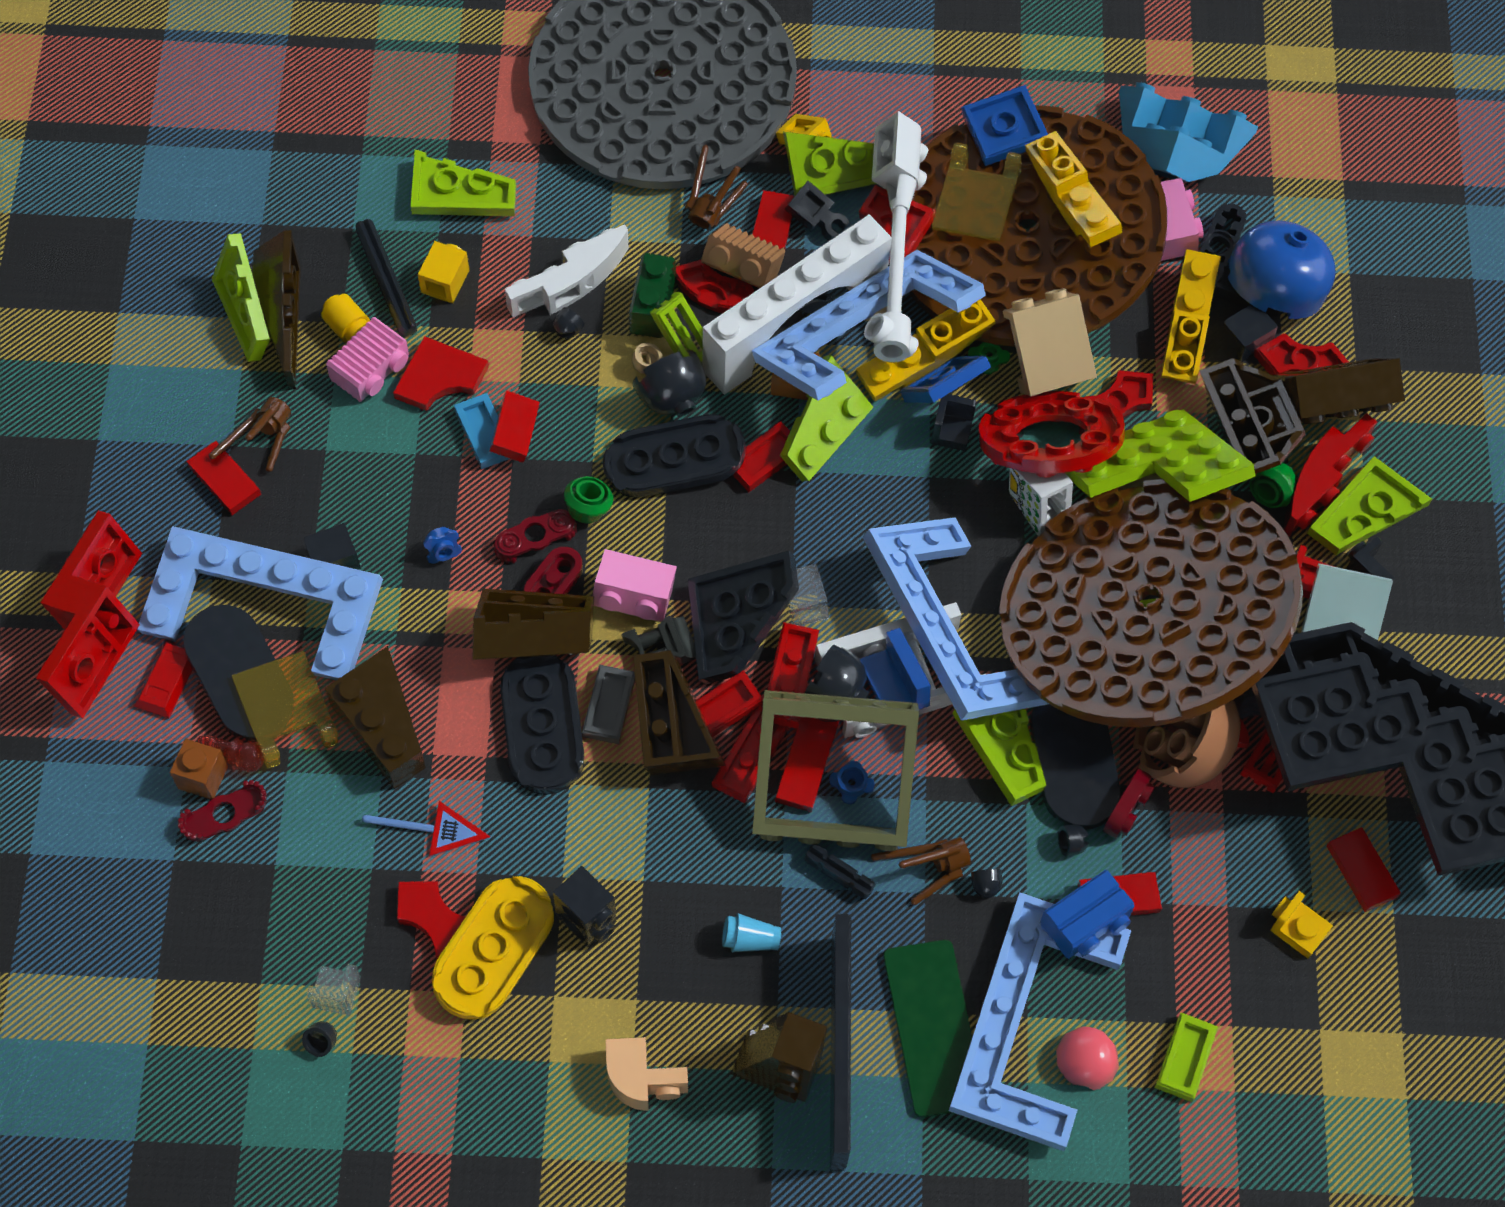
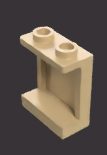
[1003,288,1097,396]

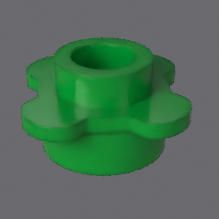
[968,342,1010,374]

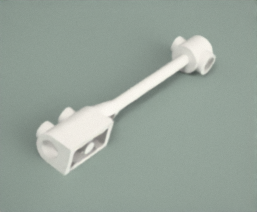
[864,111,928,362]

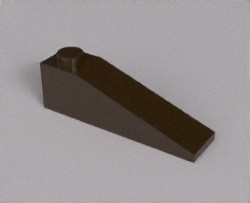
[249,230,301,389]

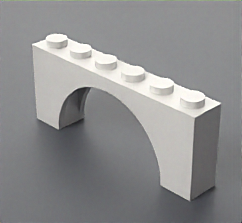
[702,214,892,395]

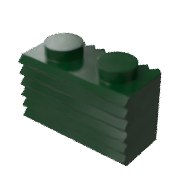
[629,253,676,338]

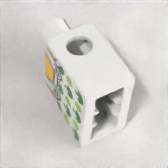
[1009,468,1073,536]

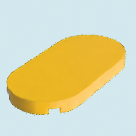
[432,876,554,1019]

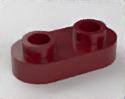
[524,547,583,594]
[1103,768,1155,839]

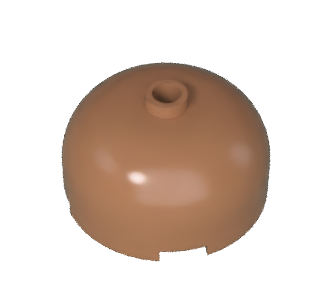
[1133,699,1241,788]

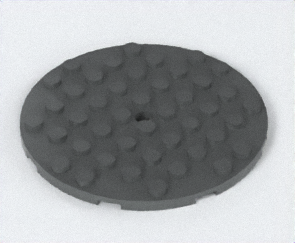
[529,0,797,189]

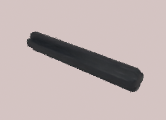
[355,219,417,337]

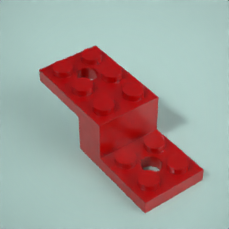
[36,510,143,719]

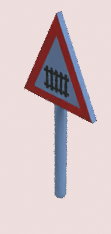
[362,801,491,857]

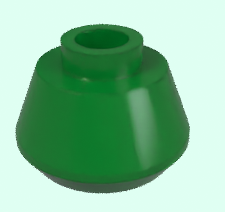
[1249,463,1297,508]
[564,476,613,524]

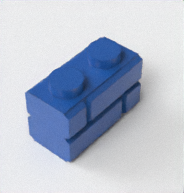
[1040,870,1135,959]

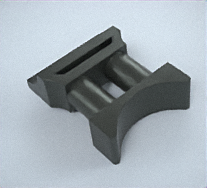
[622,616,696,664]

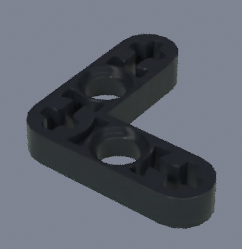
[1199,203,1283,316]

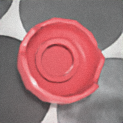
[1056,1027,1119,1090]

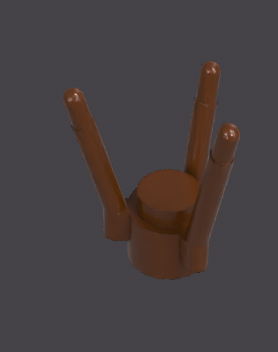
[685,145,748,230]
[209,397,291,472]
[870,837,971,905]

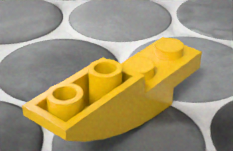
[1025,131,1122,247]
[1161,249,1221,384]
[856,299,996,402]

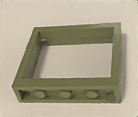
[752,690,919,851]

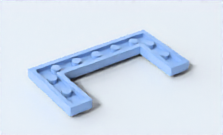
[752,250,986,401]
[863,518,1049,721]
[137,526,383,680]
[949,892,1131,1151]

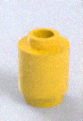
[321,294,370,343]

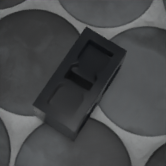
[553,865,617,948]

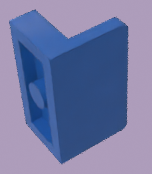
[860,627,931,710]

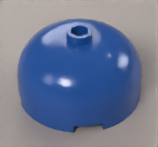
[1228,220,1336,319]

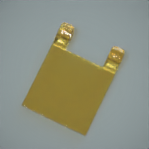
[932,143,1022,242]
[232,651,338,769]

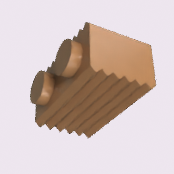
[701,223,786,288]

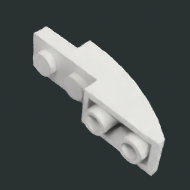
[505,224,629,318]

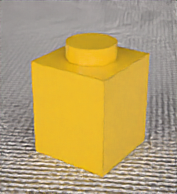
[418,241,469,304]

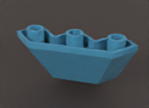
[1119,82,1258,182]

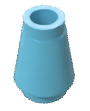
[722,913,781,952]

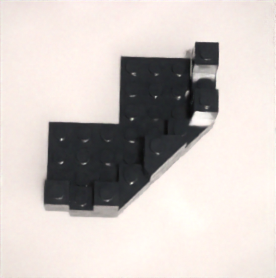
[1234,622,1505,876]

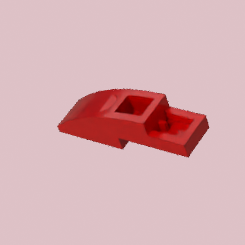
[1284,413,1378,536]

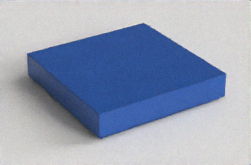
[961,85,1048,166]
[900,356,991,403]

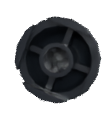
[633,350,706,417]
[805,644,870,722]

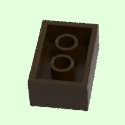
[1273,358,1405,424]

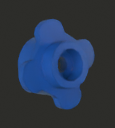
[423,527,462,564]
[829,761,875,804]

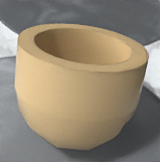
[632,343,662,374]

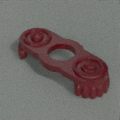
[494,509,577,564]
[178,780,267,842]

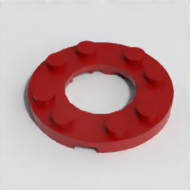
[979,391,1125,478]

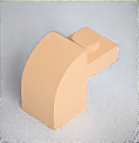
[605,1037,688,1111]

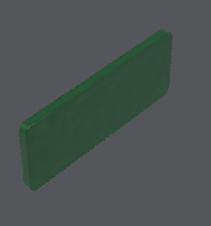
[884,940,972,1118]

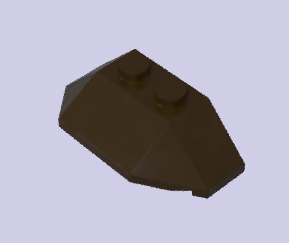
[1200,358,1306,474]

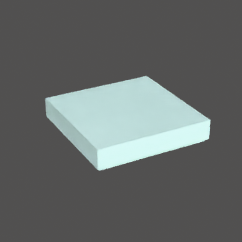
[1301,563,1393,640]

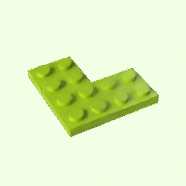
[1065,409,1255,502]

